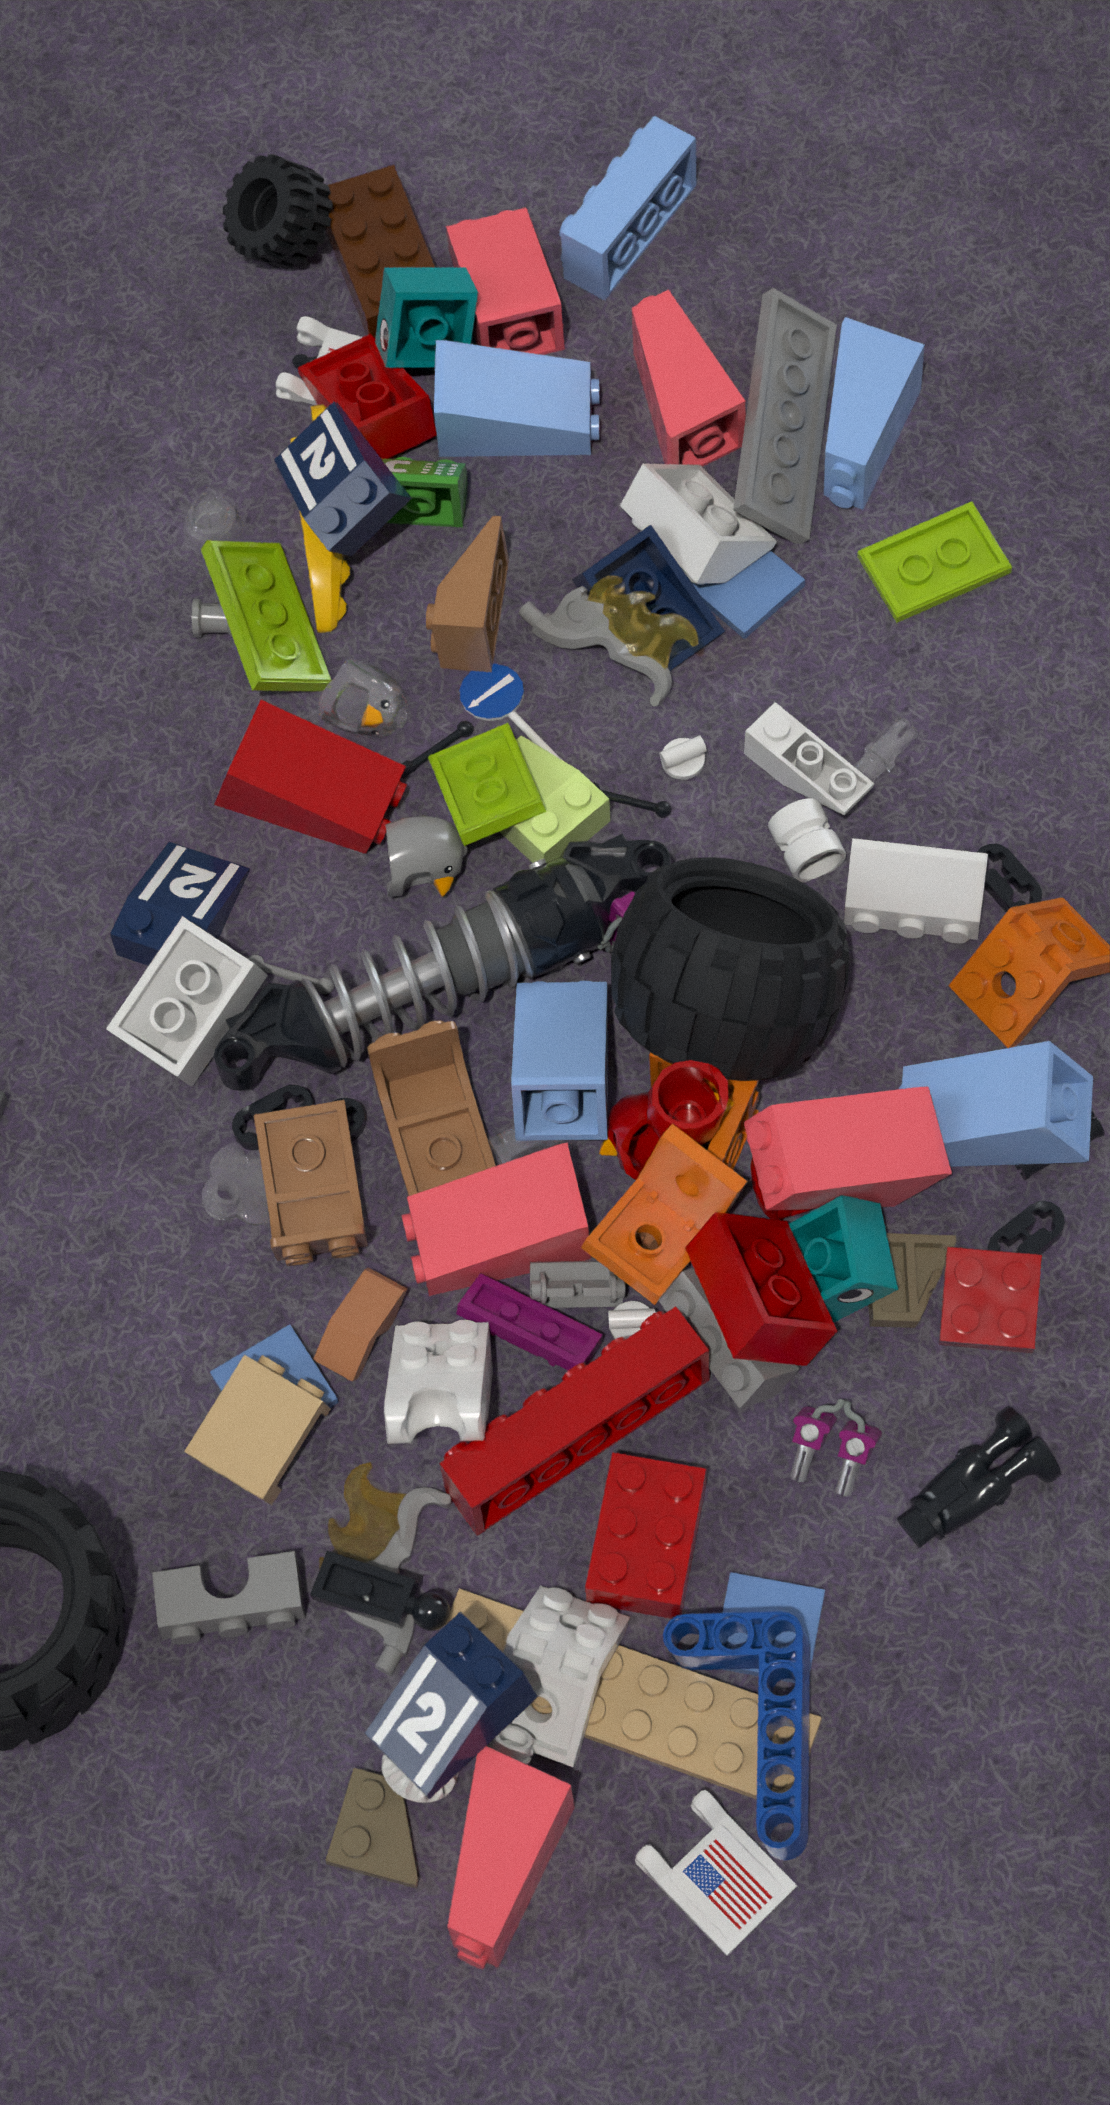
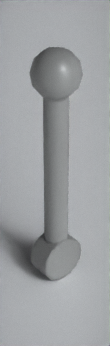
[248,955,334,995]

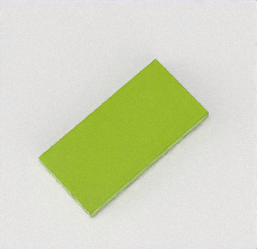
[201,540,333,691]

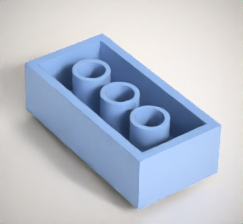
[559,116,696,301]

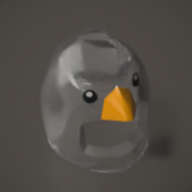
[318,658,409,739]

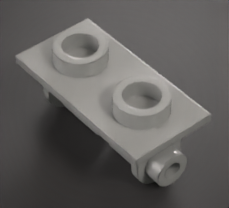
[530,1261,625,1308]

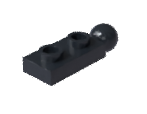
[310,1551,450,1631]

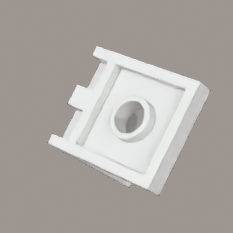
[503,1586,630,1767]

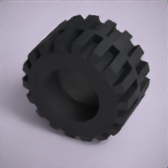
[222,154,332,269]

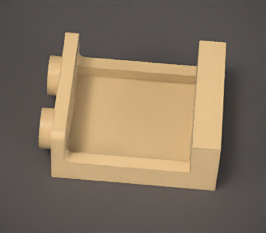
[184,1355,331,1505]

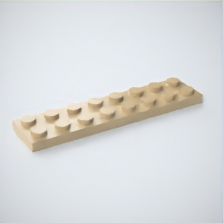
[445,1589,822,1799]

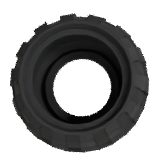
[611,857,849,1081]

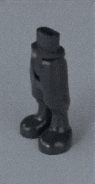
[896,1406,1062,1548]

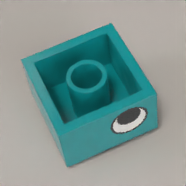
[375,267,478,368]
[789,1195,898,1322]

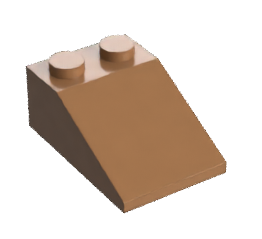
[426,516,509,672]

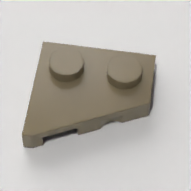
[868,1233,956,1328]
[325,1768,419,1889]

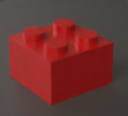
[939,1247,1042,1353]

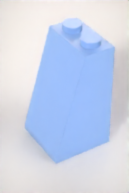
[824,317,924,510]
[434,340,600,457]
[511,981,608,1141]
[899,1041,1093,1167]

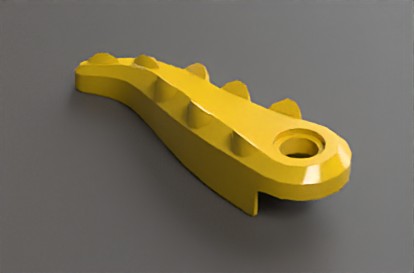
[290,404,350,633]

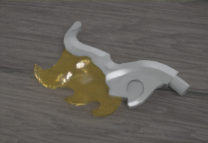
[518,575,699,706]
[319,1462,452,1676]

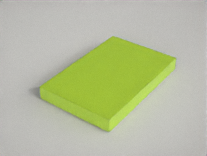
[857,501,1012,623]
[428,723,546,846]

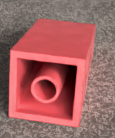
[446,208,565,355]
[632,289,745,467]
[744,1087,952,1210]
[401,1142,591,1296]
[447,1746,575,1969]

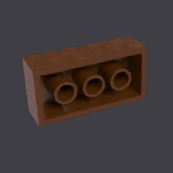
[326,165,435,338]

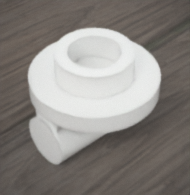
[659,735,707,780]
[608,1301,655,1339]

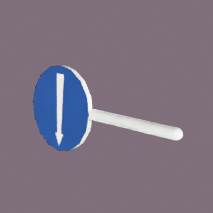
[459,664,562,760]

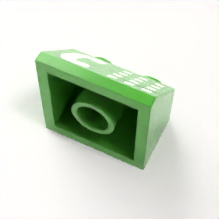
[381,457,468,527]

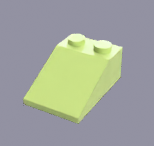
[499,736,611,863]

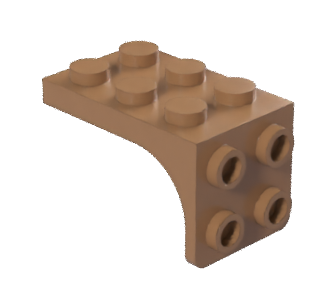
[367,1020,496,1196]
[254,1100,368,1266]

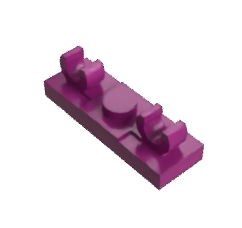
[456,1273,603,1370]

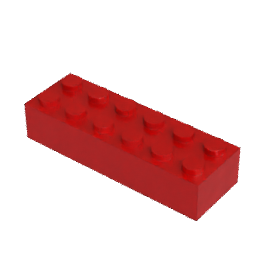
[440,1306,709,1536]

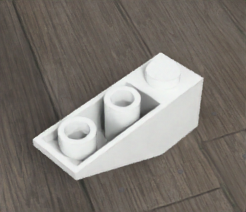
[744,702,874,815]

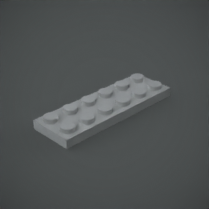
[733,288,837,544]

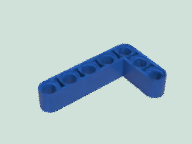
[663,1612,810,1861]

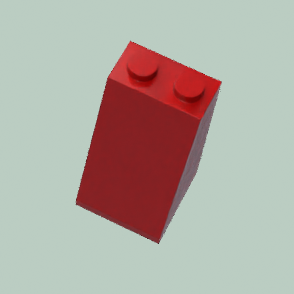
[214,700,407,854]

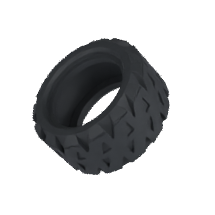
[0,1471,126,1751]

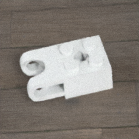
[384,1320,493,1444]

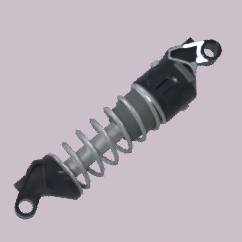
[214,834,671,1091]

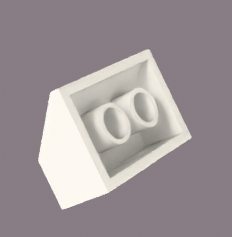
[620,464,777,585]
[844,838,988,944]
[106,916,268,1087]

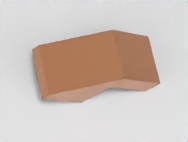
[313,1267,407,1382]

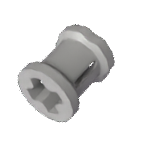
[192,599,232,638]

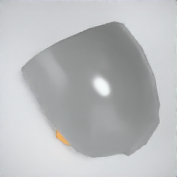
[385,815,467,898]

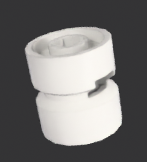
[768,798,846,882]

